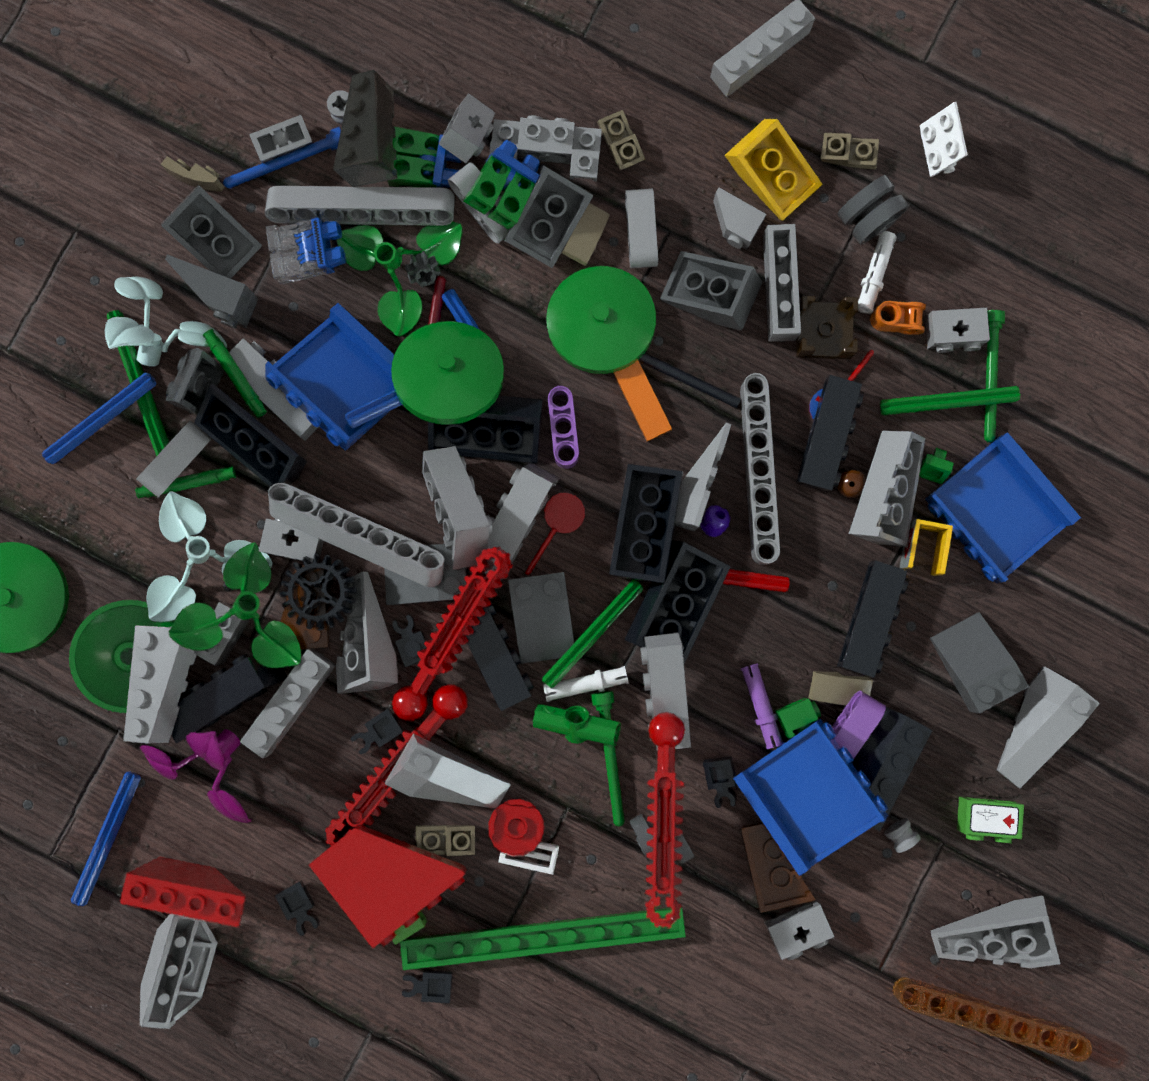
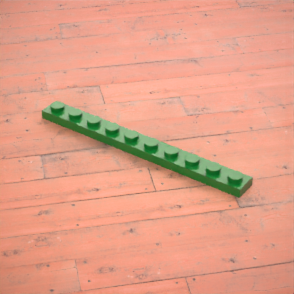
[400,908,686,970]

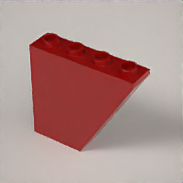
[309,824,467,948]
[120,857,246,927]

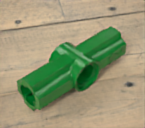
[533,704,621,746]

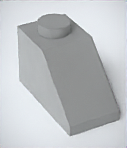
[713,188,766,250]

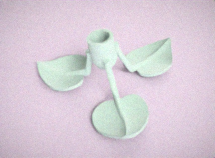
[105,277,227,366]
[146,491,273,622]

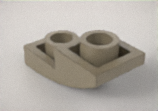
[597,110,645,171]
[821,133,879,169]
[161,156,225,192]
[562,203,610,266]
[808,671,873,705]
[416,825,475,856]

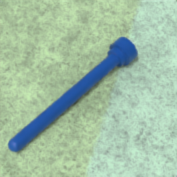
[223,126,348,188]

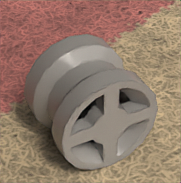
[327,90,357,125]
[884,818,921,853]

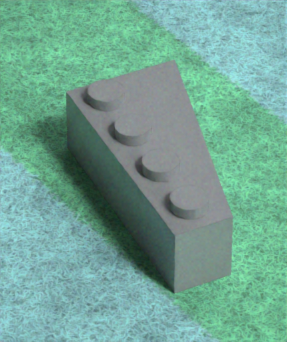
[124,625,197,743]

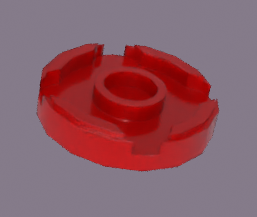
[488,799,544,857]

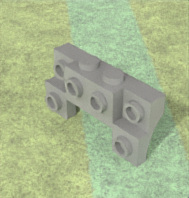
[489,115,602,181]

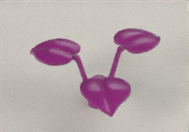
[140,729,253,823]

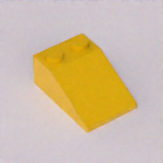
[724,119,823,221]

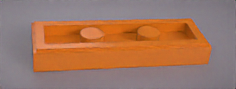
[613,360,672,442]

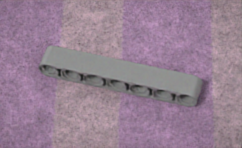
[265,186,455,225]
[740,373,780,565]
[268,483,444,587]

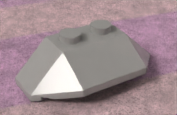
[140,914,218,1029]

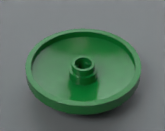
[546,266,656,374]
[391,321,504,424]
[0,542,69,653]
[69,600,175,713]

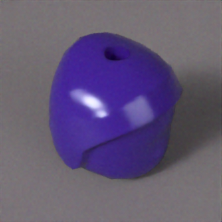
[700,505,730,537]

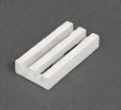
[498,841,559,875]

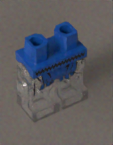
[266,217,346,284]

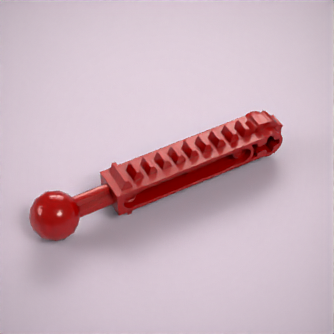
[392,546,513,721]
[325,684,468,846]
[645,712,685,928]

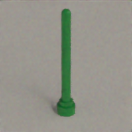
[984,310,1005,443]
[591,691,625,827]

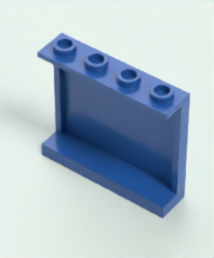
[265,303,394,451]
[925,432,1081,583]
[733,719,888,876]

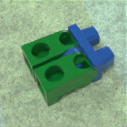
[386,127,462,188]
[463,140,540,230]

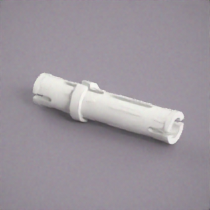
[858,231,897,314]
[543,666,629,702]

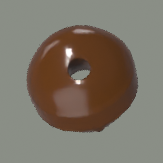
[837,470,866,498]

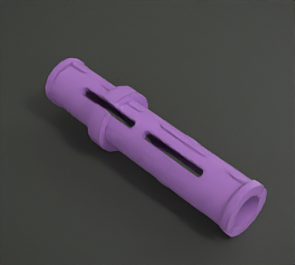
[741,663,784,749]

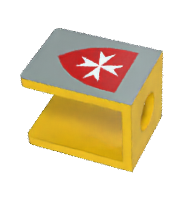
[900,519,953,576]

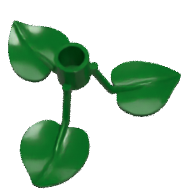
[336,222,463,337]
[168,543,301,668]

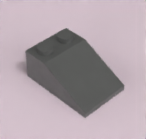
[505,165,594,268]
[161,185,262,279]
[660,251,762,331]
[165,254,258,329]
[165,348,224,415]
[384,544,468,605]
[508,572,574,664]
[930,612,1029,713]

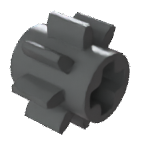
[405,251,441,288]

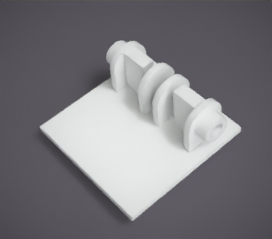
[920,102,968,177]

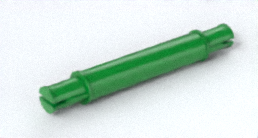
[203,329,267,418]
[135,466,236,499]

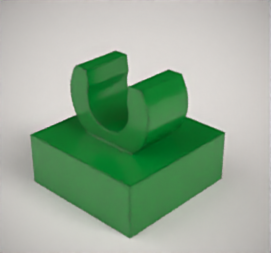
[919,448,954,484]

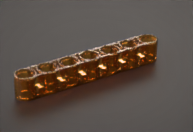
[893,977,1092,1062]

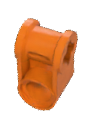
[870,301,926,335]

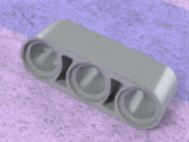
[448,163,510,244]
[625,189,658,268]
[136,420,211,497]

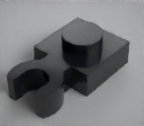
[392,615,426,667]
[350,708,404,754]
[703,756,737,808]
[275,880,320,936]
[402,970,453,1003]

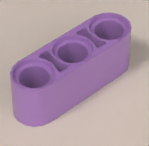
[548,386,579,469]
[832,691,886,759]

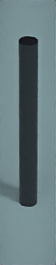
[638,353,741,408]

